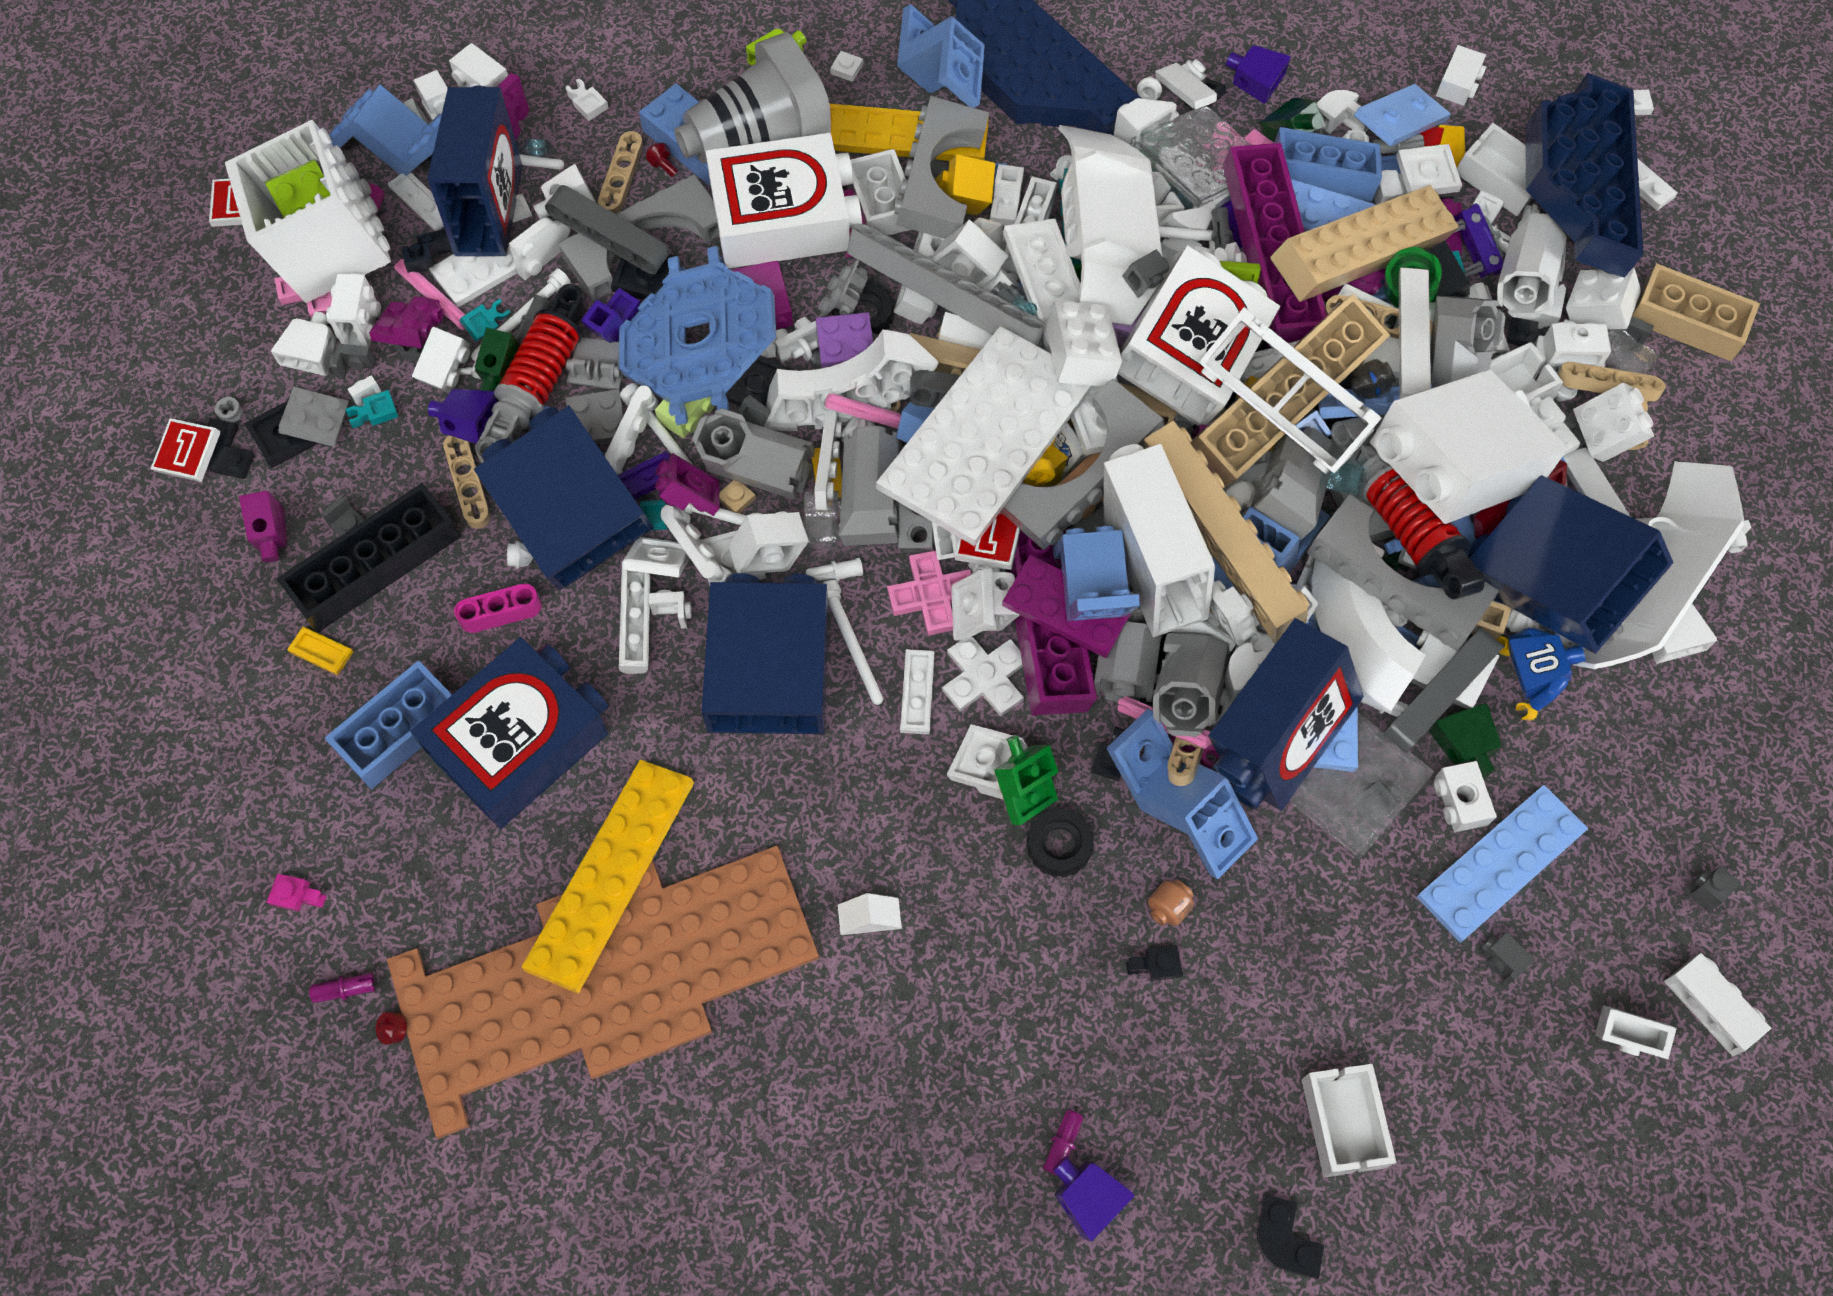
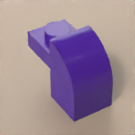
[581,288,641,343]

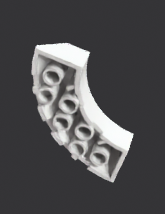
[764,329,938,431]
[1310,543,1426,713]

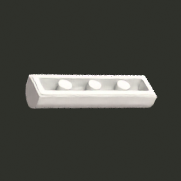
[619,561,650,674]

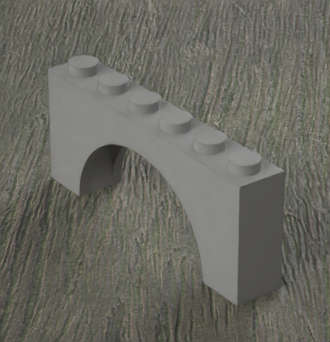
[894,96,989,239]
[558,174,719,302]
[1000,379,1164,550]
[1307,494,1499,651]

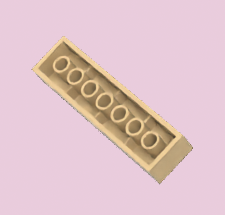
[1270,185,1459,302]
[1190,294,1390,486]
[1144,421,1309,644]

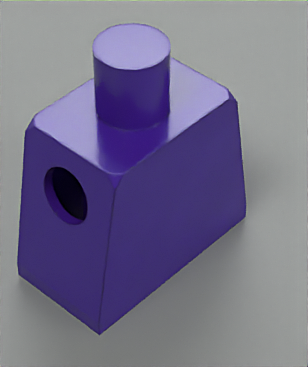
[1226,46,1291,104]
[428,389,498,444]
[1052,1156,1135,1242]

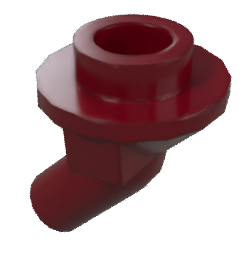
[646,143,679,177]

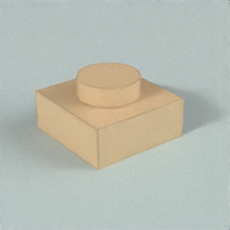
[719,480,756,513]

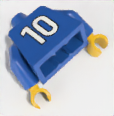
[1496,627,1586,721]

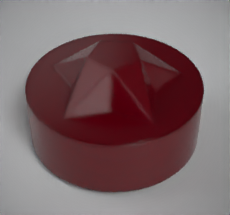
[376,1012,407,1045]

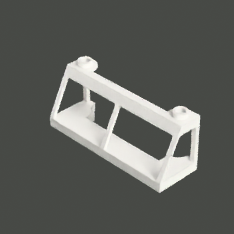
[1199,307,1382,474]

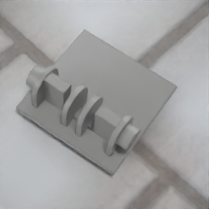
[818,259,868,317]
[566,337,623,390]

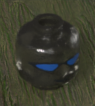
[1350,359,1395,399]

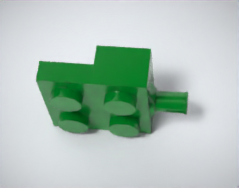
[994,735,1058,825]

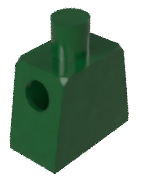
[1259,98,1324,142]
[475,327,519,391]
[1429,703,1501,778]

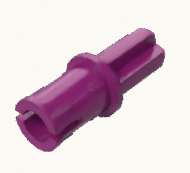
[309,972,376,1003]
[1042,1110,1084,1176]

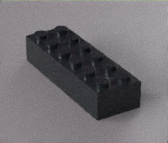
[276,483,461,633]

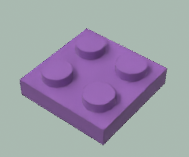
[816,312,873,368]

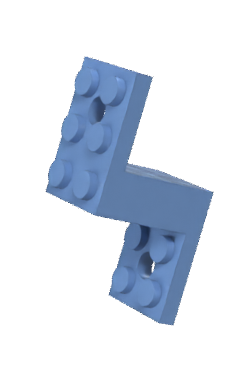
[897,4,985,108]
[329,84,441,176]
[1212,507,1330,595]
[1053,526,1140,621]
[1106,709,1258,879]

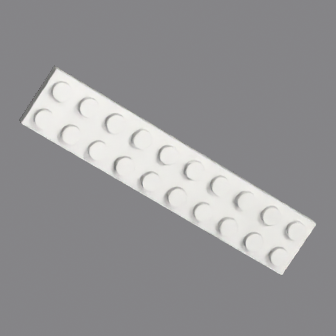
[1003,219,1118,455]

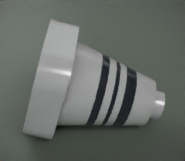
[674,32,831,164]

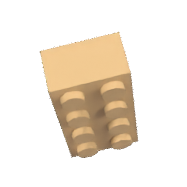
[1632,263,1760,361]

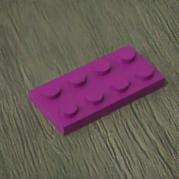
[1002,555,1133,659]

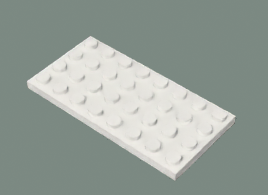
[876,326,1094,546]

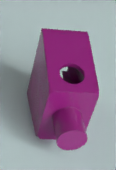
[239,490,288,563]

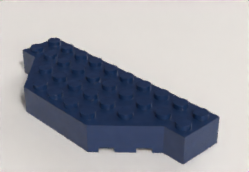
[948,0,1142,136]
[1525,73,1643,278]

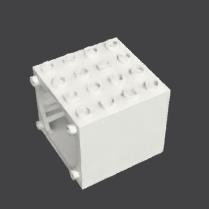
[225,120,391,303]

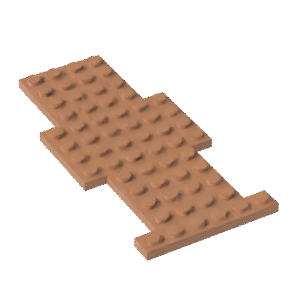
[387,846,819,1139]

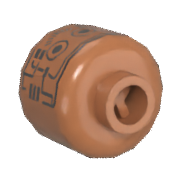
[1148,880,1194,926]

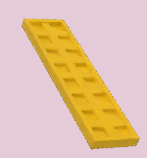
[829,103,989,161]
[522,759,694,994]

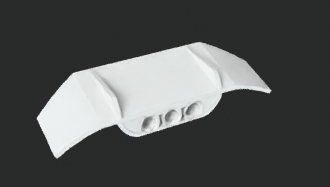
[1058,125,1165,326]
[1564,461,1745,669]

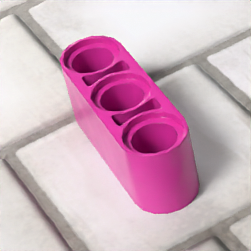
[454,584,542,633]

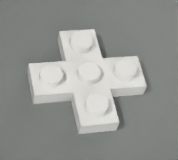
[942,636,1024,717]

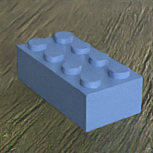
[639,83,711,187]
[1274,127,1382,202]
[325,660,452,790]

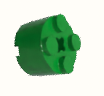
[1384,247,1442,308]

